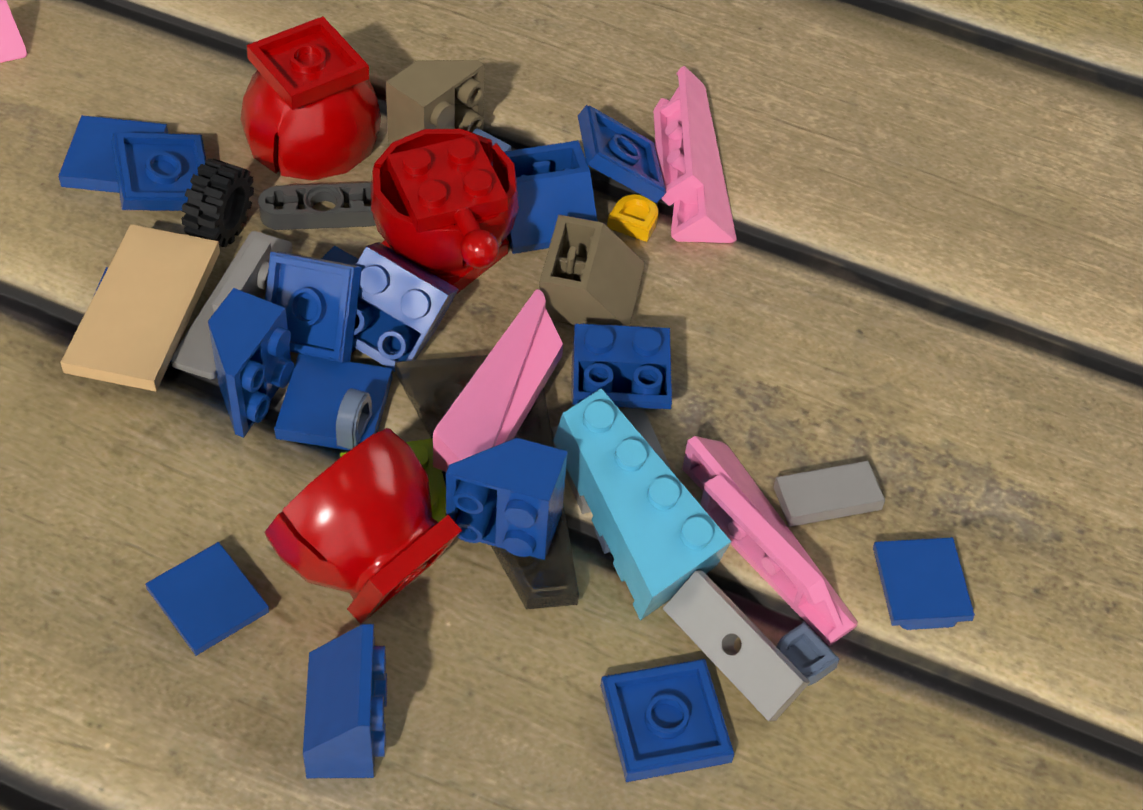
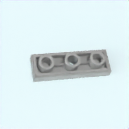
[663,570,810,721]

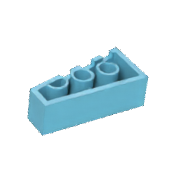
[553,388,731,621]

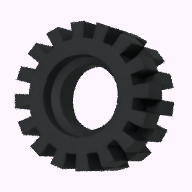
[181,158,254,247]

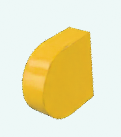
[607,194,658,242]

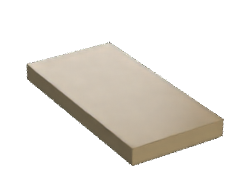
[60,224,220,392]

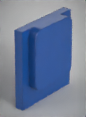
[873,537,975,630]
[145,542,270,656]

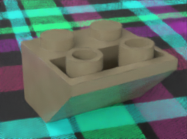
[386,60,485,146]
[539,215,645,326]

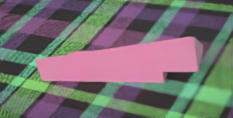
[653,66,737,243]
[433,289,563,472]
[682,436,858,646]

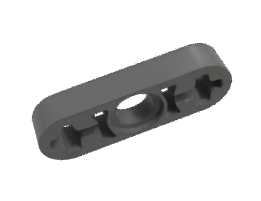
[258,183,376,230]

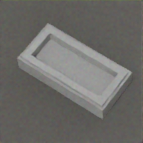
[773,461,885,527]

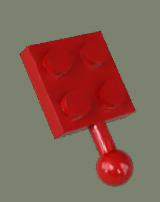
[387,134,508,268]

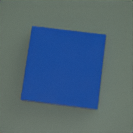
[578,105,666,203]
[58,115,168,193]
[112,132,206,211]
[265,251,362,363]
[274,354,393,451]
[600,659,734,782]

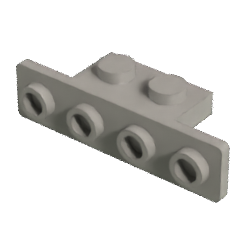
[171,231,292,379]

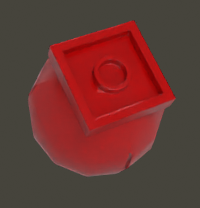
[241,16,381,181]
[371,129,519,294]
[265,428,462,625]

